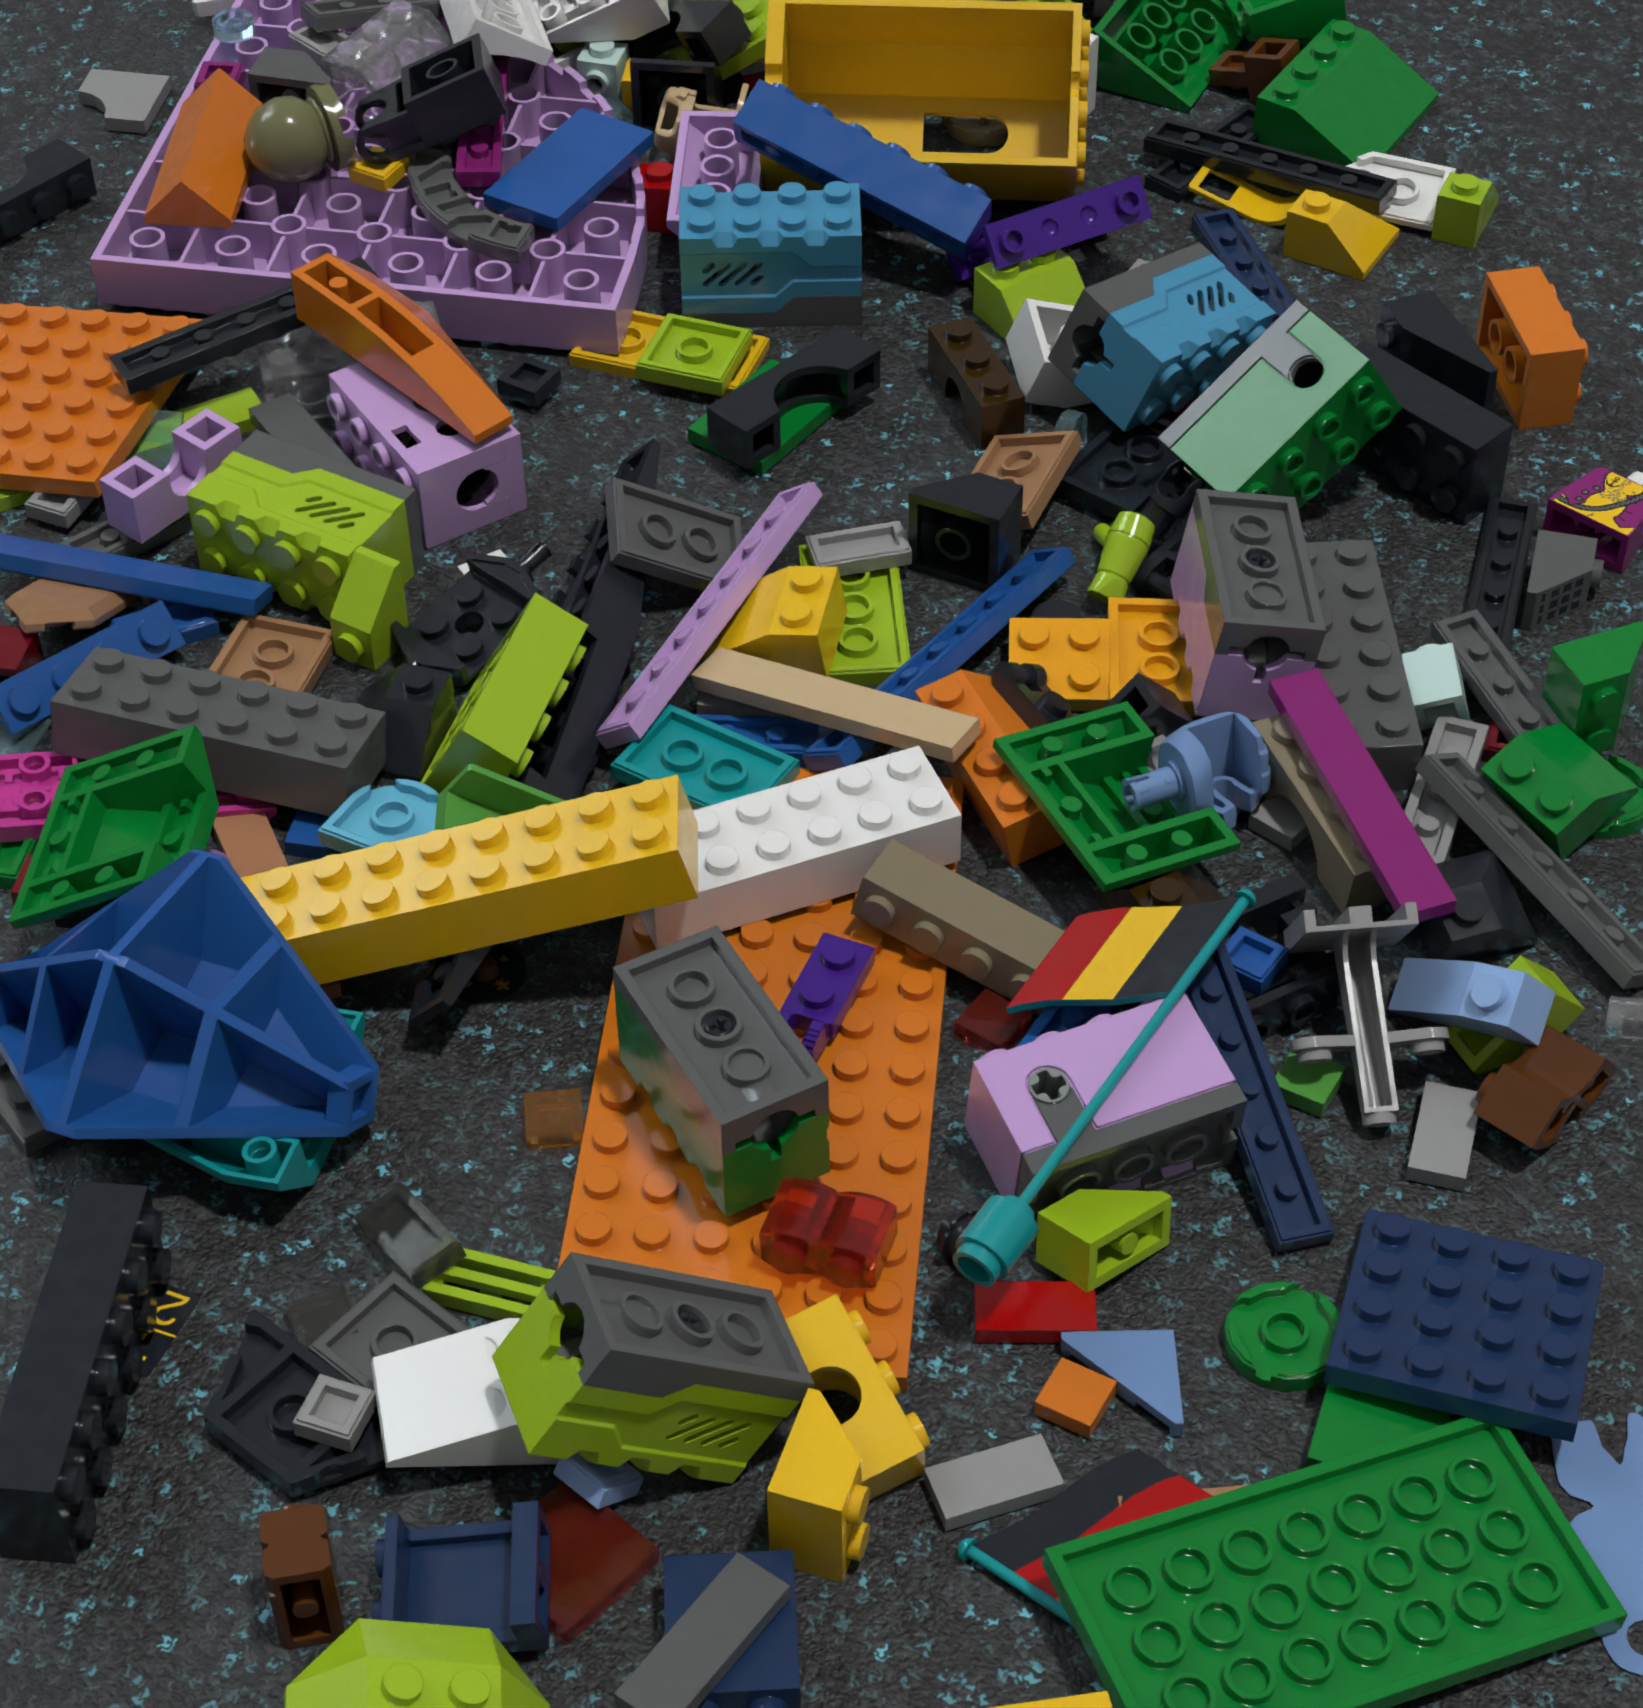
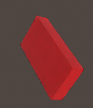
[974,1281,1097,1343]

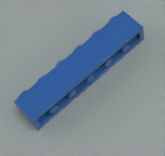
[733,78,992,261]

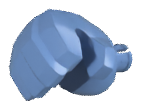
[1121,712,1271,829]

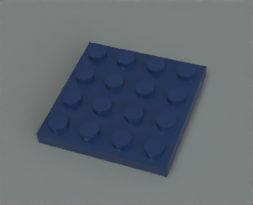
[1323,1209,1604,1442]

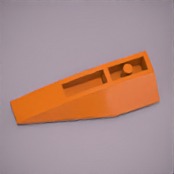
[290,253,513,444]

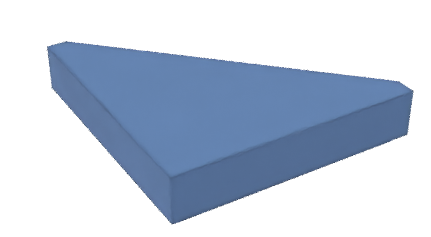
[1060,1330,1184,1437]

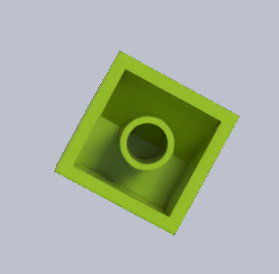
[973,249,1085,340]

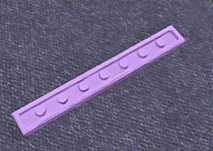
[595,482,823,749]

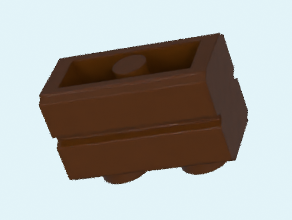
[258,1503,345,1650]

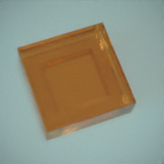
[523,1088,584,1150]

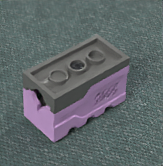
[1170,489,1327,720]

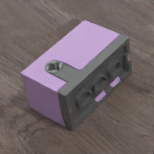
[964,992,1248,1223]

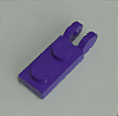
[779,932,875,1062]

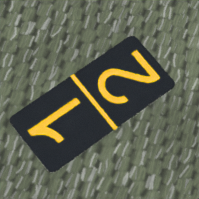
[140,1284,201,1378]

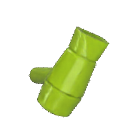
[1086,511,1155,606]

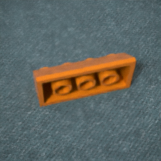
[915,669,1065,868]

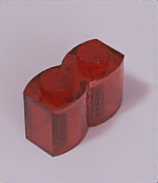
[759,1178,898,1288]

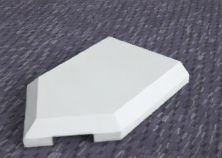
[1346,151,1456,231]

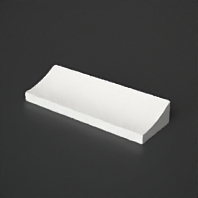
[439,0,553,66]

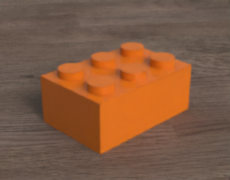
[1475,266,1589,430]

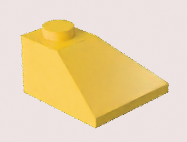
[1283,189,1400,281]

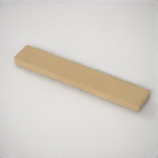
[691,647,981,763]

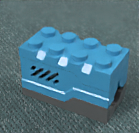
[679,181,862,327]
[1047,242,1276,432]

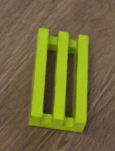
[422,1243,556,1320]

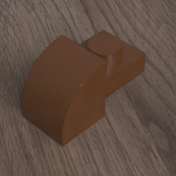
[1208,37,1300,102]

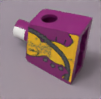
[1543,468,1643,574]

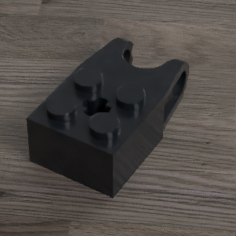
[355,33,507,165]

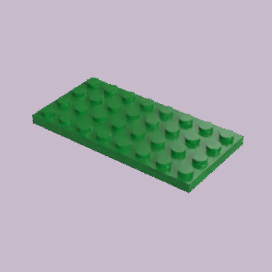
[1041,1417,1628,1708]

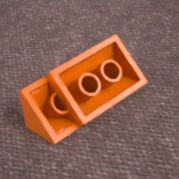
[144,68,263,228]

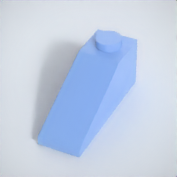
[1388,957,1556,1046]

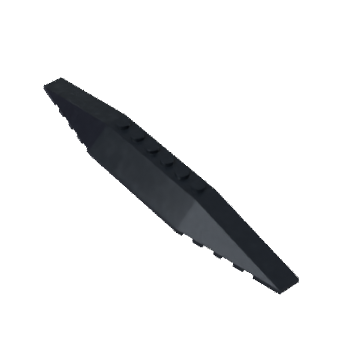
[408,438,661,1028]

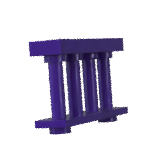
[946,174,1152,283]

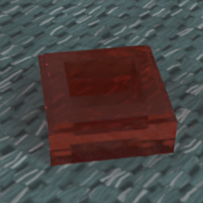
[954,988,1032,1053]

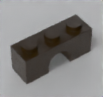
[928,317,1025,451]

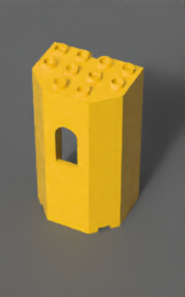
[759,0,1091,201]

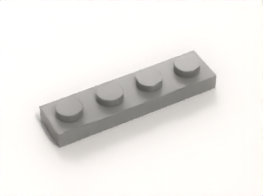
[1404,714,1489,864]

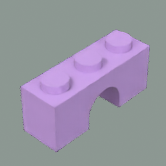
[99,408,242,544]

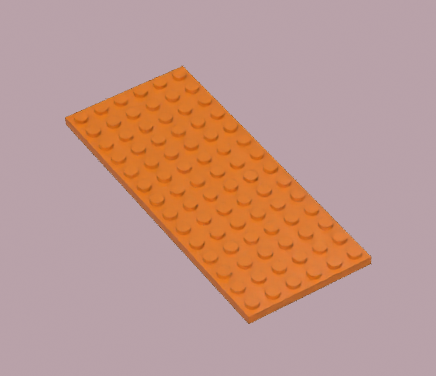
[557,768,964,1392]

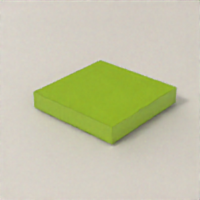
[635,313,753,396]

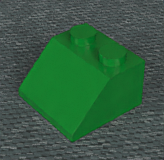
[1542,621,1643,754]
[1480,723,1639,861]

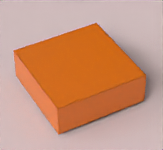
[1034,1357,1117,1439]

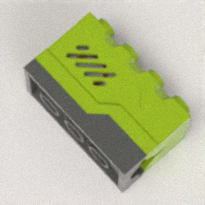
[186,430,425,621]
[492,1252,815,1484]

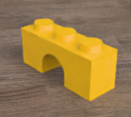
[785,1294,931,1501]

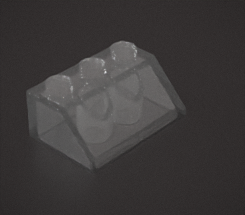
[320,0,454,119]

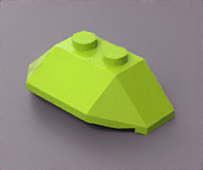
[284,1618,550,1708]

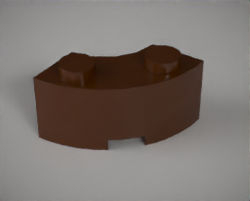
[1473,1025,1618,1150]

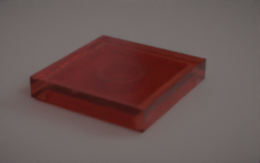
[539,1481,660,1643]

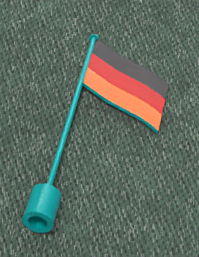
[957,1449,1212,1627]

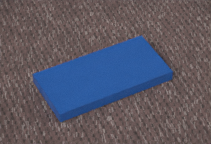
[483,107,654,232]

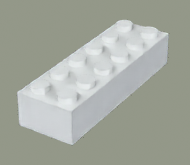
[638,746,962,950]

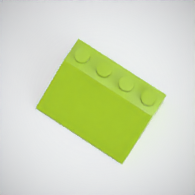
[420,592,588,794]

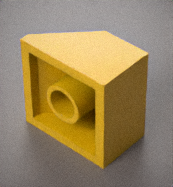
[767,1388,870,1583]

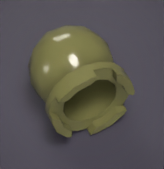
[244,83,356,184]

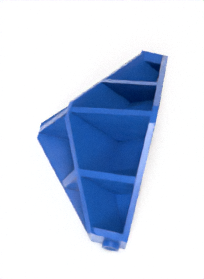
[0,849,379,1139]

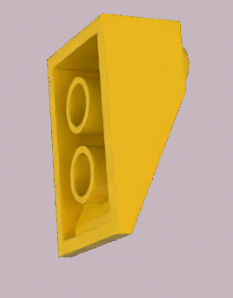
[687,566,848,677]

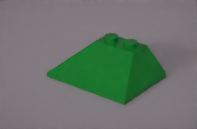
[992,701,1241,892]
[8,725,219,929]

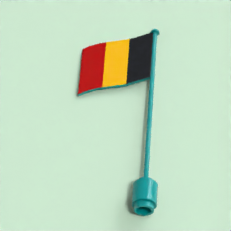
[953,889,1256,1287]

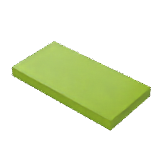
[799,545,910,686]

